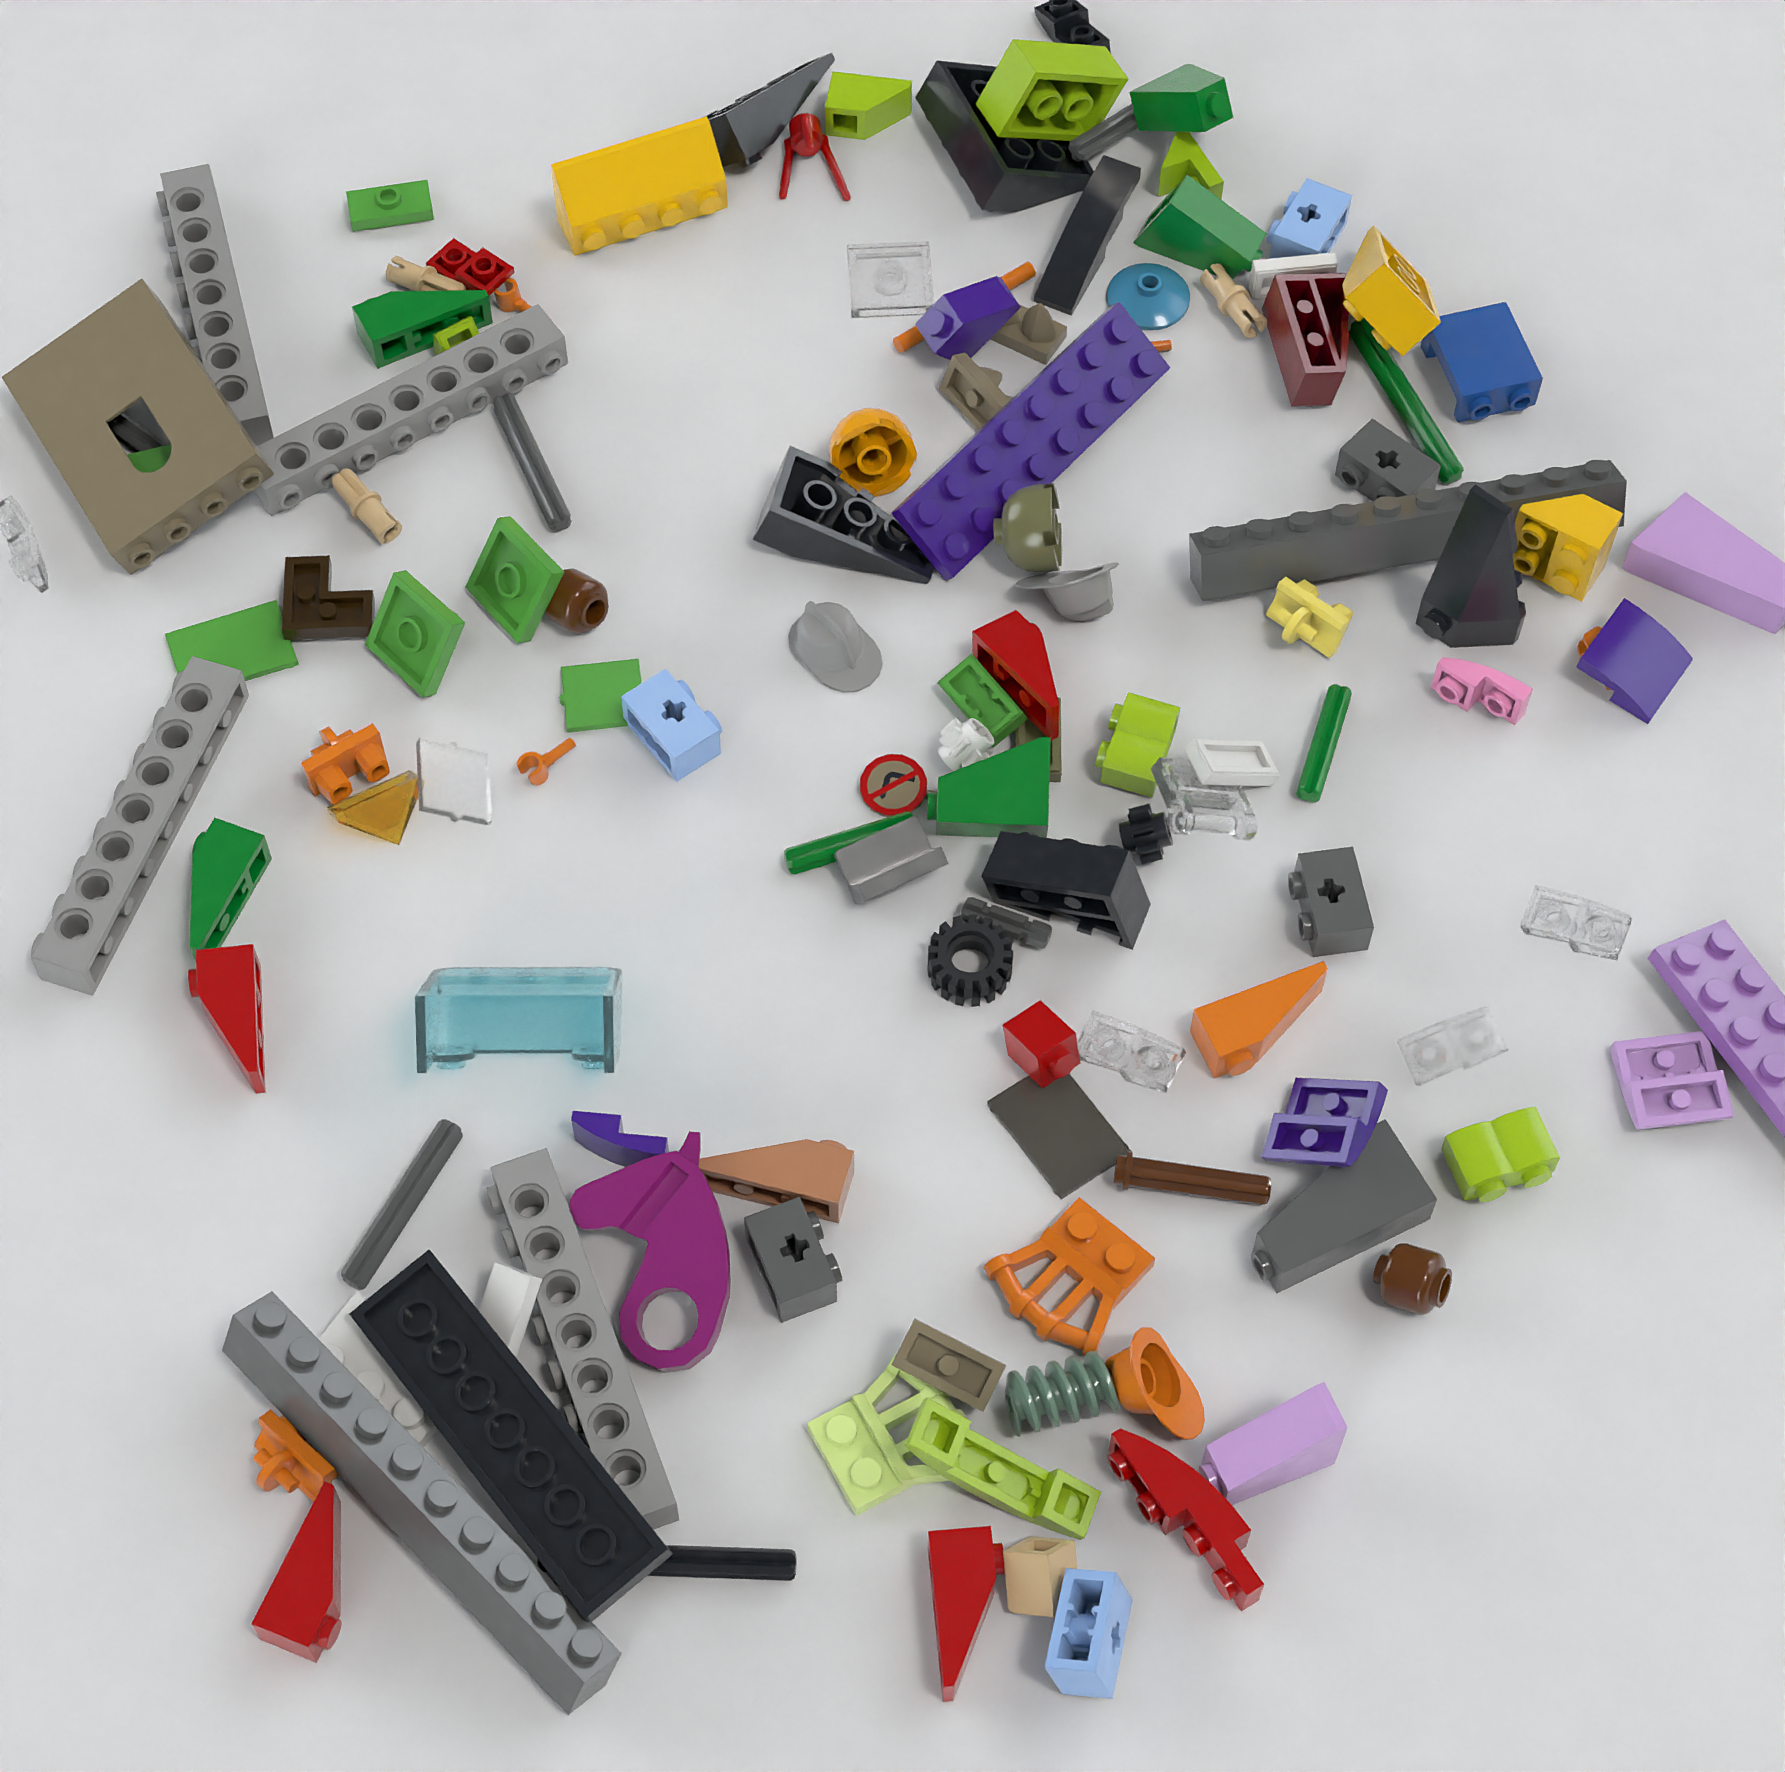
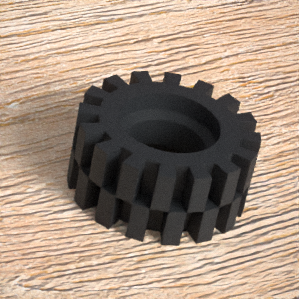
[927,914,1013,1007]

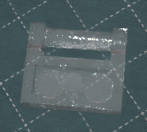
[1151,757,1258,841]

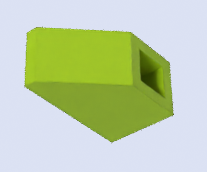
[825,71,912,140]

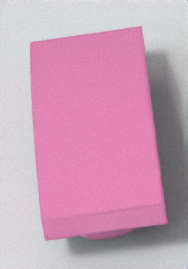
[1431,657,1533,725]

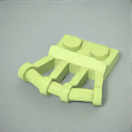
[807,1353,966,1516]

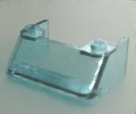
[415,967,623,1073]

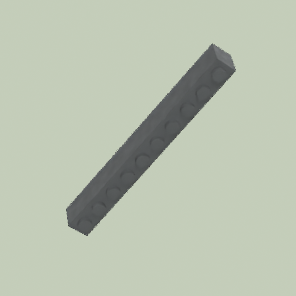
[1189,460,1627,601]
[222,1291,622,1715]

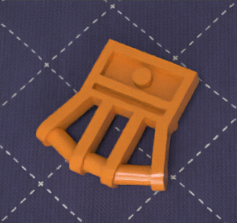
[984,1197,1155,1357]

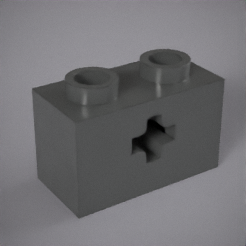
[1335,418,1441,501]
[1288,846,1374,957]
[744,1197,842,1323]

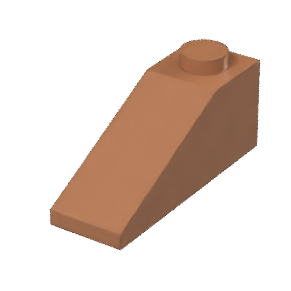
[699,1139,854,1223]

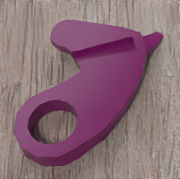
[570,1131,731,1373]

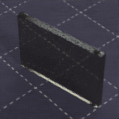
[987,1074,1131,1200]

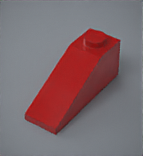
[972,610,1059,741]
[188,944,266,1094]
[251,1481,342,1663]
[927,1526,1005,1702]

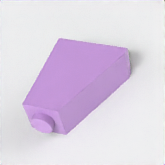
[1199,1382,1348,1505]

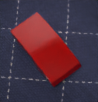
[426,238,515,296]

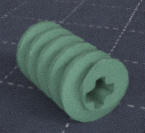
[1005,1351,1118,1437]

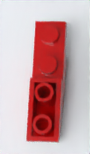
[1107,1428,1264,1611]

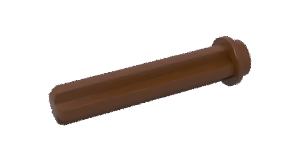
[1113,1151,1271,1205]

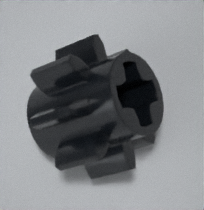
[1119,803,1173,865]

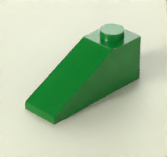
[352,290,493,369]
[190,817,272,962]

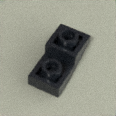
[1034,0,1111,53]

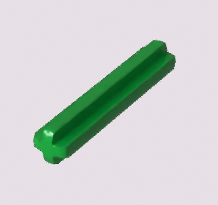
[1296,684,1352,803]
[784,811,913,874]

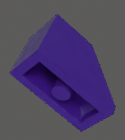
[915,276,1021,360]

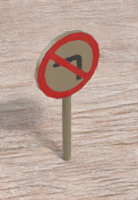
[860,754,938,817]

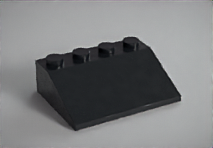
[915,60,1094,212]

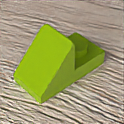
[1158,132,1224,200]

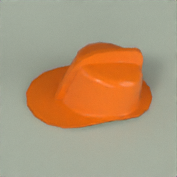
[1105,1327,1205,1440]

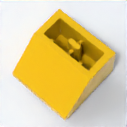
[1513,494,1623,602]

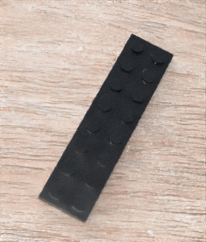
[349,1249,673,1622]

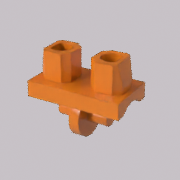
[301,723,390,805]
[253,1409,339,1502]

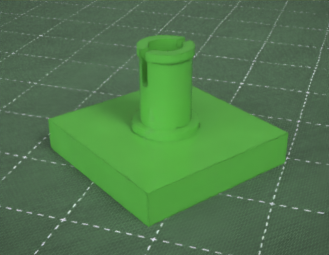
[465,516,564,643]
[365,570,465,698]

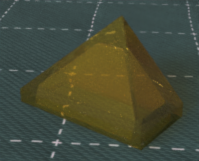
[326,770,423,845]

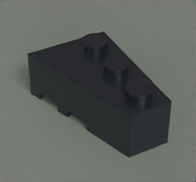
[981,831,1151,950]

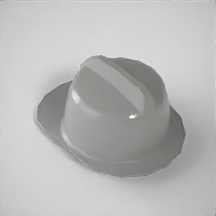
[1016,562,1119,621]
[788,601,883,692]

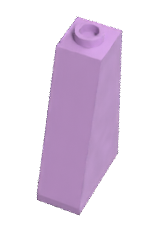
[1622,492,1785,634]

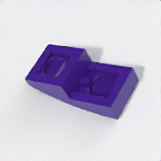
[571,1110,669,1167]

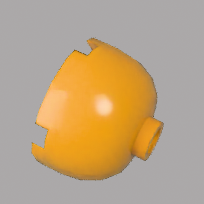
[829,408,917,497]

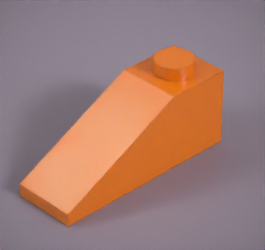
[1190,961,1328,1079]

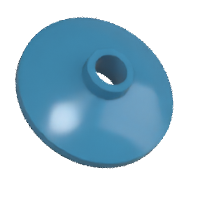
[1107,263,1190,331]

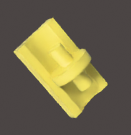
[1266,577,1353,658]

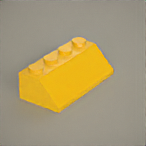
[551,116,728,256]

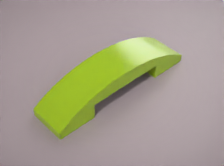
[905,1397,1101,1540]

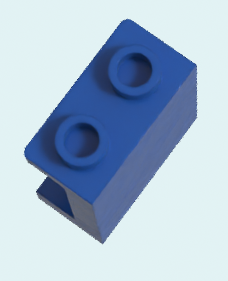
[1421,302,1543,422]

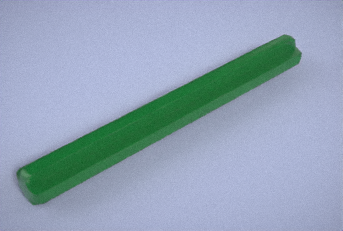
[1349,318,1464,485]

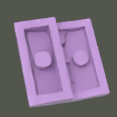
[1610,1031,1734,1130]

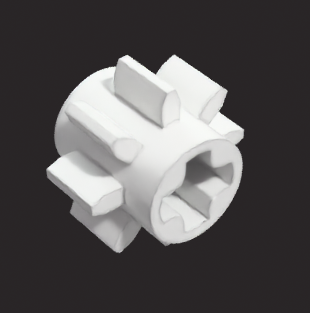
[938,717,994,771]

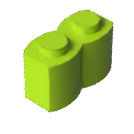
[1095,692,1181,798]
[1441,1107,1560,1202]

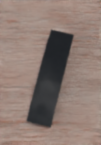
[1034,155,1141,316]

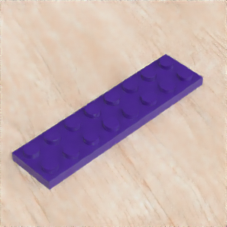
[891,302,1170,581]

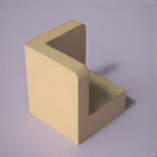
[1003,1536,1078,1617]

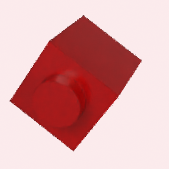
[1002,1000,1081,1088]

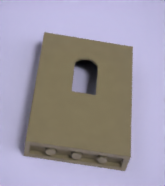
[2,279,274,575]

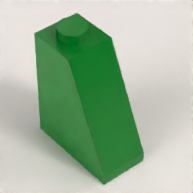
[1129,64,1234,132]
[1133,175,1267,280]
[927,737,1051,838]

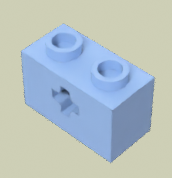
[1267,178,1352,259]
[621,668,722,782]
[1045,1568,1132,1699]

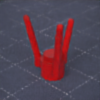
[779,113,851,201]

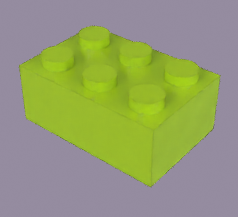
[976,39,1129,141]

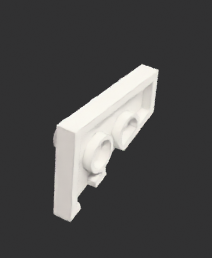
[318,1290,438,1448]

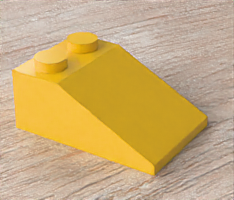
[1342,225,1441,356]

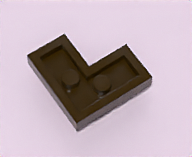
[282,555,375,640]

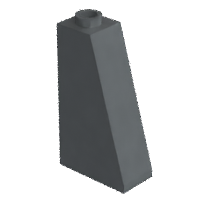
[1251,1119,1437,1293]

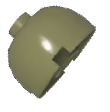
[993,483,1062,572]

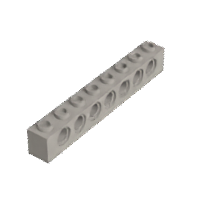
[156,164,274,446]
[254,304,568,516]
[31,656,249,996]
[486,1148,679,1530]

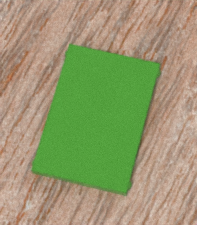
[165,600,299,681]

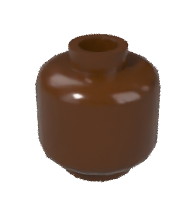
[545,568,609,634]
[1373,1243,1452,1315]

